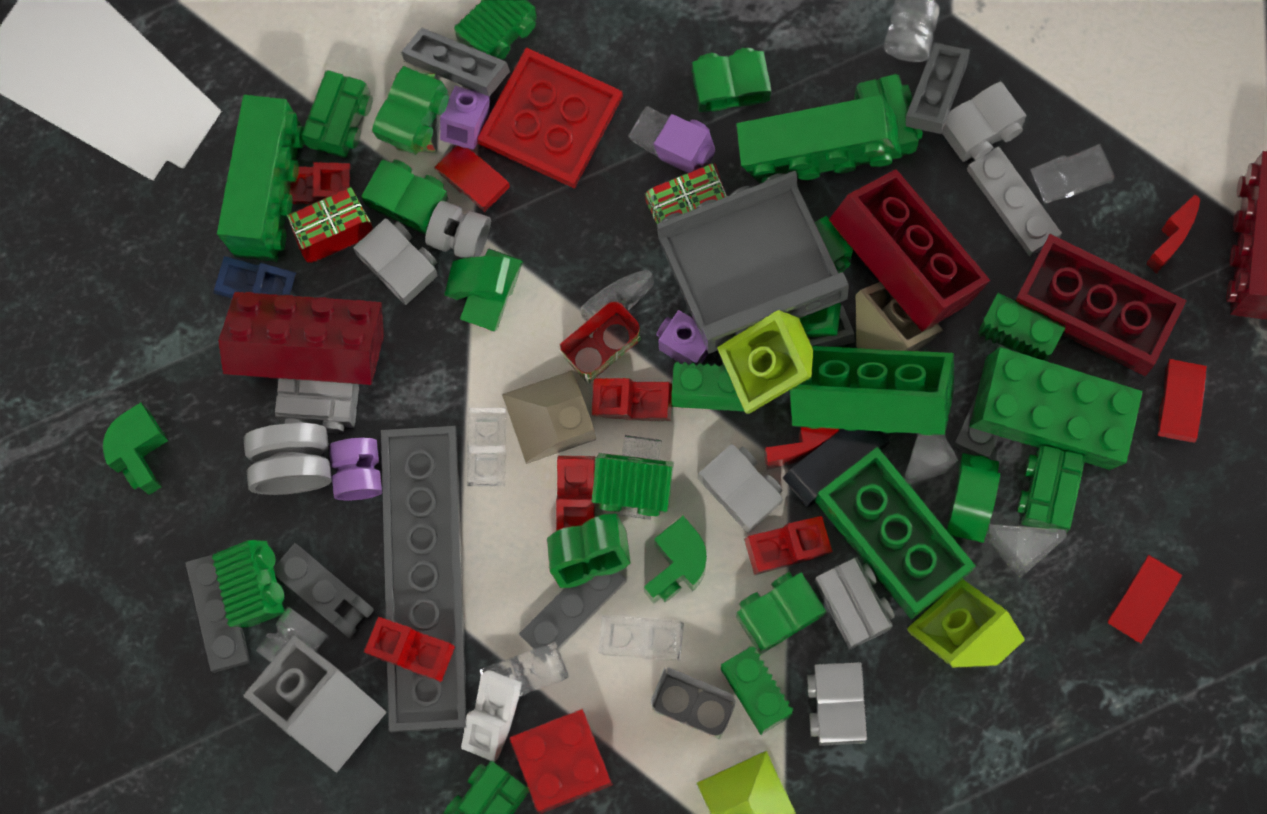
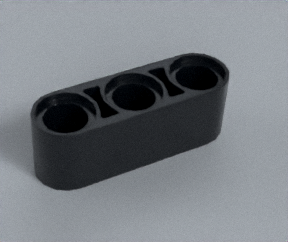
[783,429,891,507]

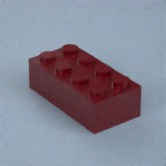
[1226,151,1267,320]
[829,169,991,332]
[1015,234,1187,376]
[218,292,384,385]

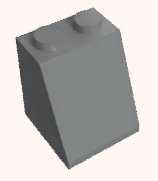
[243,635,386,773]

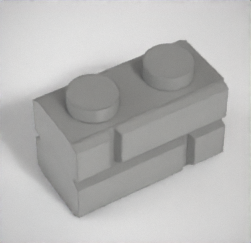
[275,378,359,433]
[814,557,895,650]

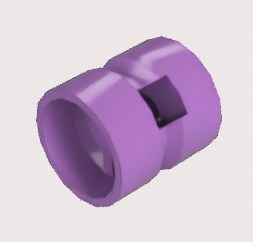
[329,438,382,501]

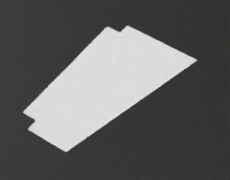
[0,0,221,180]

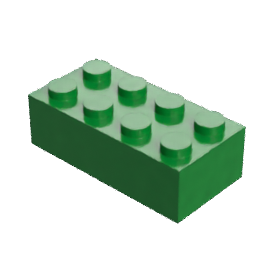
[217,95,304,262]
[736,95,902,184]
[790,346,954,436]
[969,347,1143,470]
[815,447,976,620]

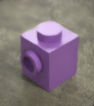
[440,85,489,150]
[654,114,715,173]
[656,310,708,366]

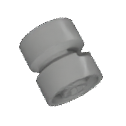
[425,201,491,258]

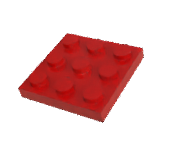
[477,48,623,189]

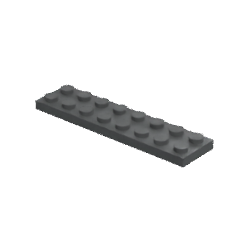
[381,426,467,733]

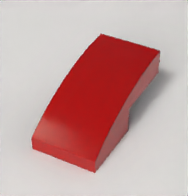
[434,145,510,212]
[289,162,350,204]
[1146,194,1200,274]
[1158,359,1207,443]
[591,378,672,421]
[764,427,839,470]
[556,455,595,531]
[744,516,833,575]
[1107,555,1182,643]
[364,616,455,682]

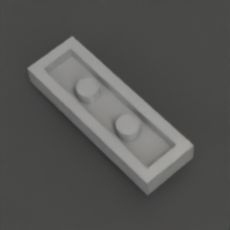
[967,146,1062,257]

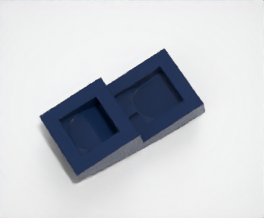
[214,256,296,298]

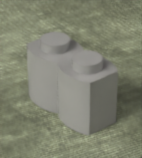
[942,82,1026,162]
[353,218,438,305]
[698,444,783,533]
[807,662,867,746]

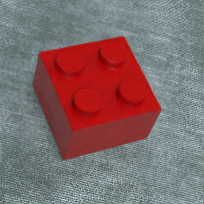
[510,709,612,814]

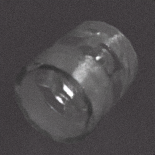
[884,0,940,62]
[255,607,328,662]

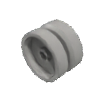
[243,423,332,495]

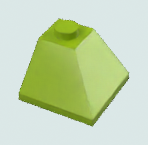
[717,310,813,414]
[907,579,1025,667]
[696,751,796,814]

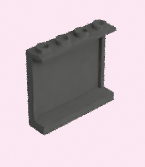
[657,171,849,354]

